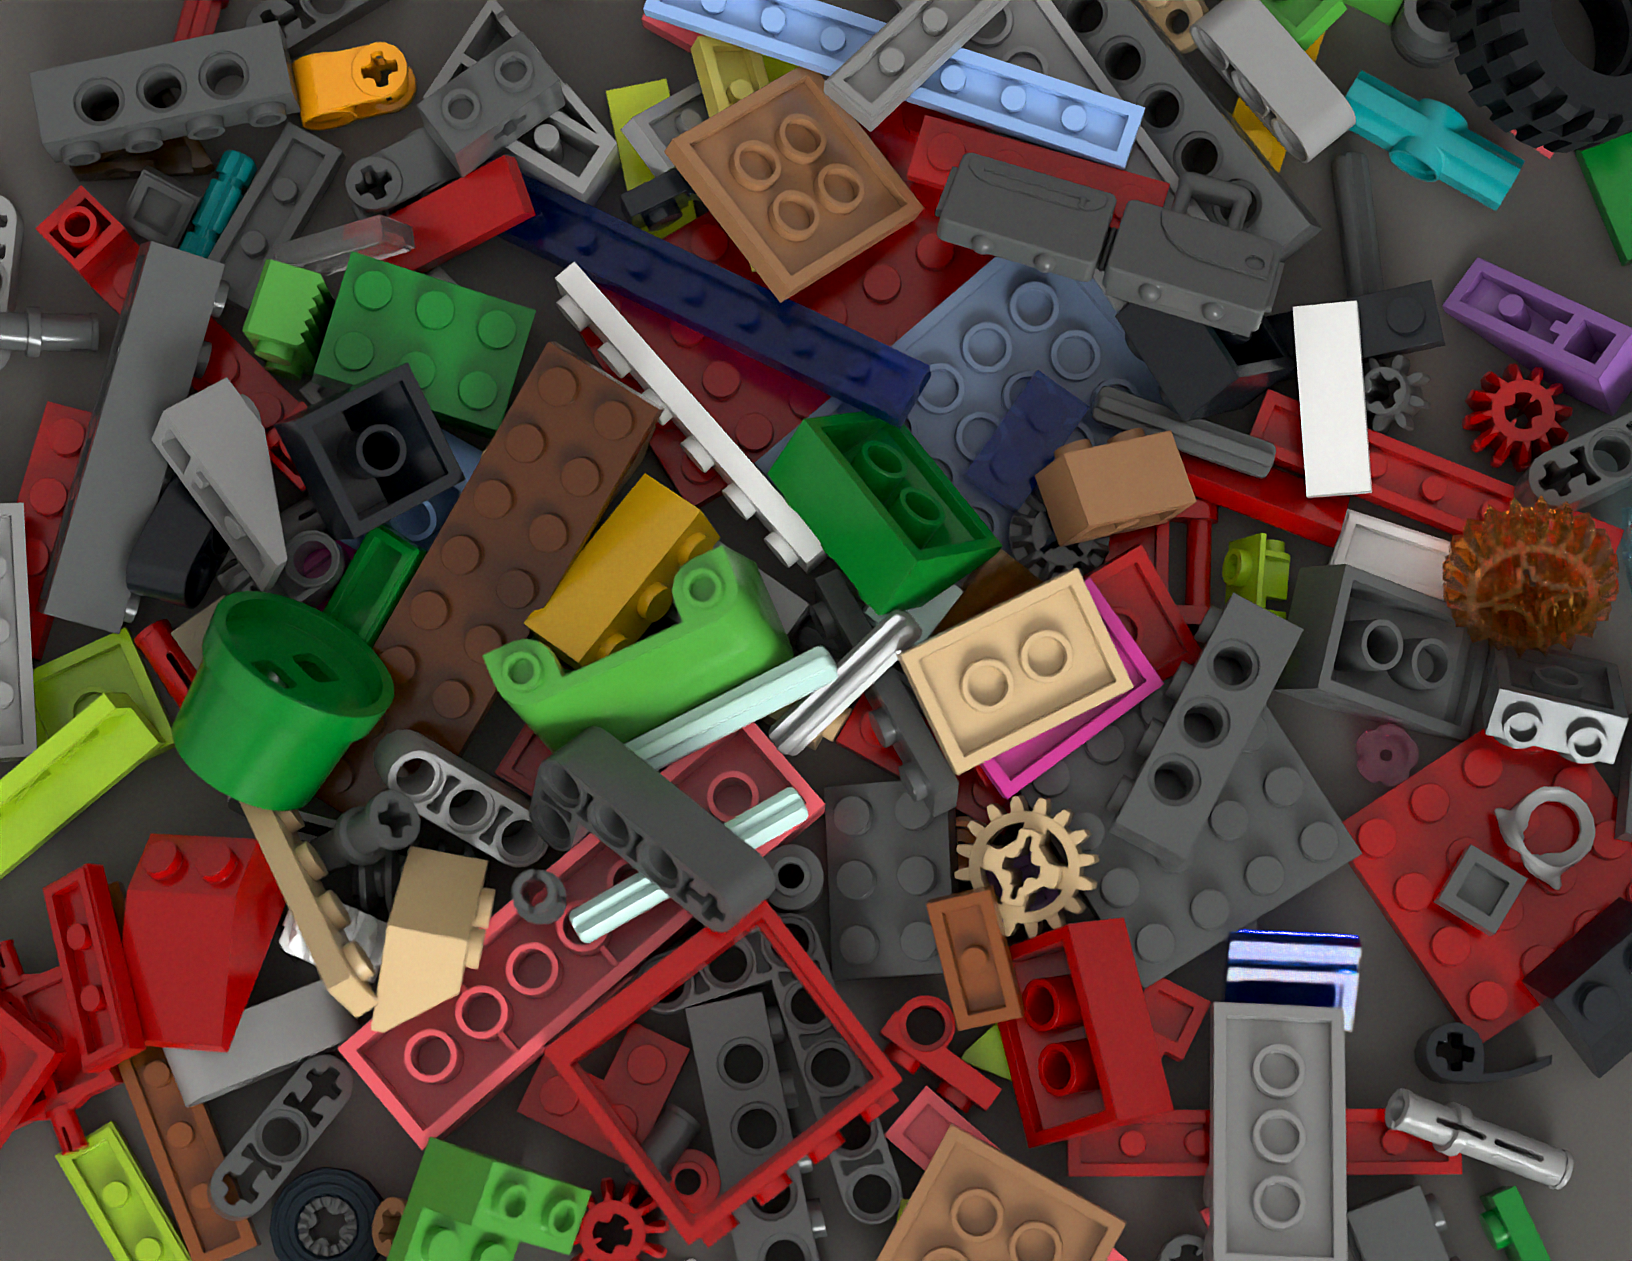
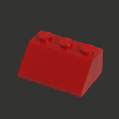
[998,917,1174,1149]

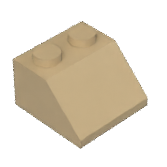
[371,846,496,1032]

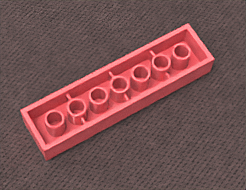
[337,722,825,1151]

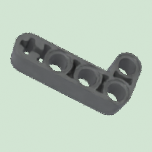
[1514,412,1632,523]
[530,726,776,933]

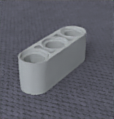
[1190,0,1356,164]
[374,729,548,867]
[162,980,361,1107]

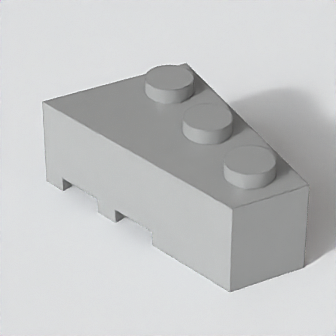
[423,0,621,216]

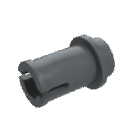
[624,1104,702,1189]

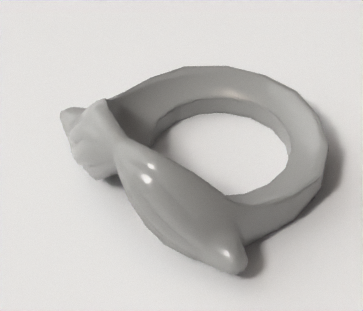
[1494,786,1596,890]

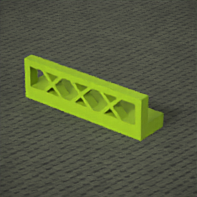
[0,692,166,880]

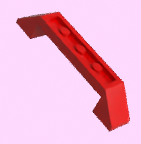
[35,185,308,492]

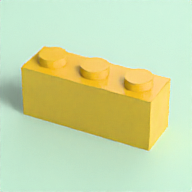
[523,473,721,670]

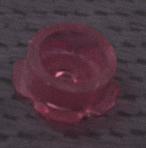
[1355,723,1419,787]

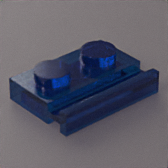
[1221,929,1362,1031]

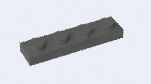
[809,568,959,818]

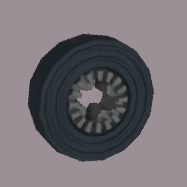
[269,1167,384,1261]

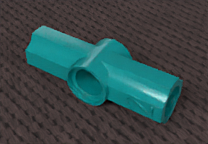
[1345,70,1525,211]

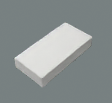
[1328,509,1469,604]

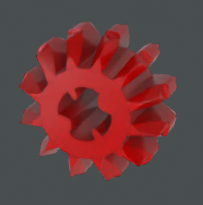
[1462,363,1573,472]
[570,1177,670,1261]

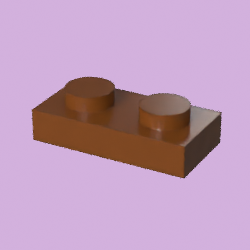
[926,885,1025,1031]

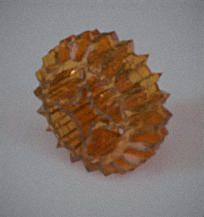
[1442,495,1619,660]

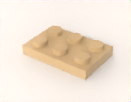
[896,568,1134,775]

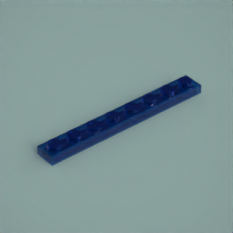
[492,159,931,429]

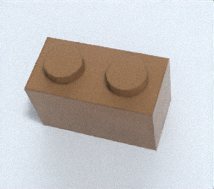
[1034,428,1197,547]

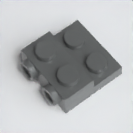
[1482,636,1629,764]

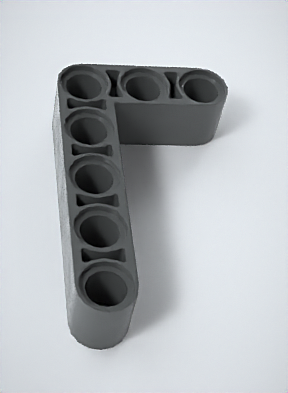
[636,913,902,1224]

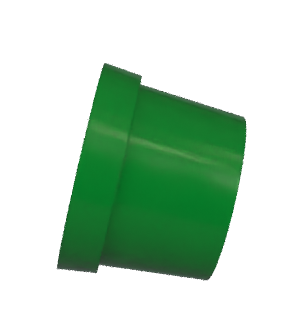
[172,591,395,811]

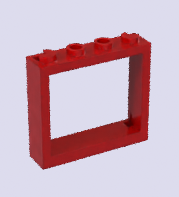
[543,899,903,1248]

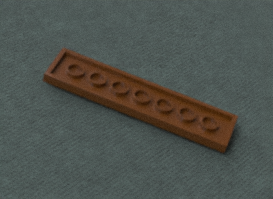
[314,341,665,851]

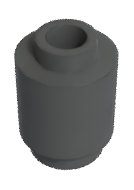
[764,844,824,914]

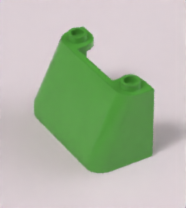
[482,545,794,753]

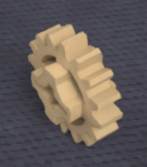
[954,796,1099,938]

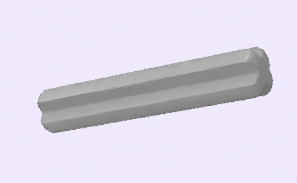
[768,609,922,756]

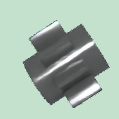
[1364,354,1433,434]

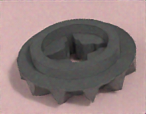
[1009,488,1110,583]

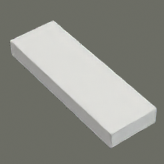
[1292,300,1372,498]

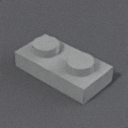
[621,81,709,178]

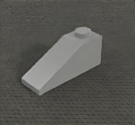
[151,377,287,592]

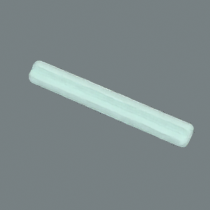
[624,646,838,771]
[569,787,808,943]

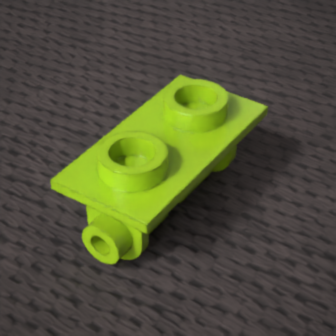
[1222,533,1291,620]

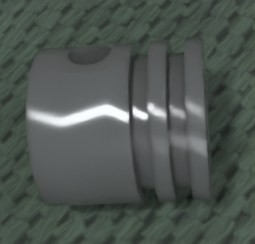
[1392,0,1459,68]

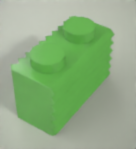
[242,259,335,381]

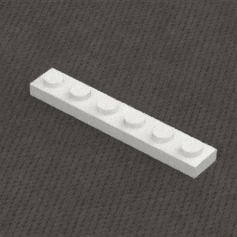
[555,262,827,574]

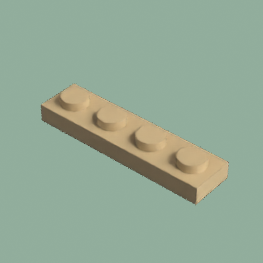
[239,801,379,1018]

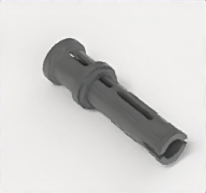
[309,790,420,880]

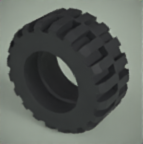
[1449,0,1632,153]

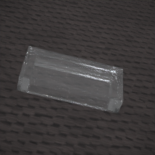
[272,215,415,276]

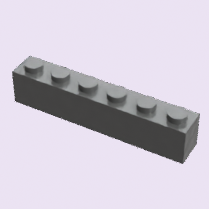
[35,241,229,634]

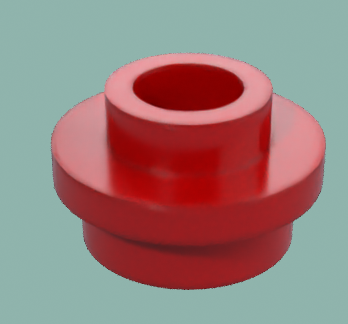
[669,1149,721,1215]

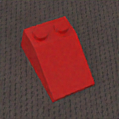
[122,833,286,1053]

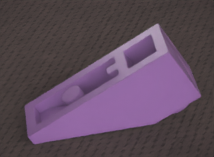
[1442,257,1632,416]

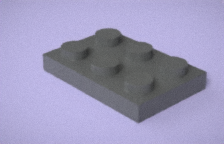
[824,780,960,981]

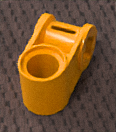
[291,42,417,130]

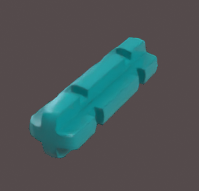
[179,149,257,258]

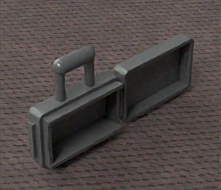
[935,153,1285,337]

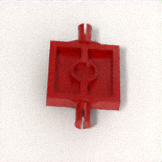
[0,939,124,1156]

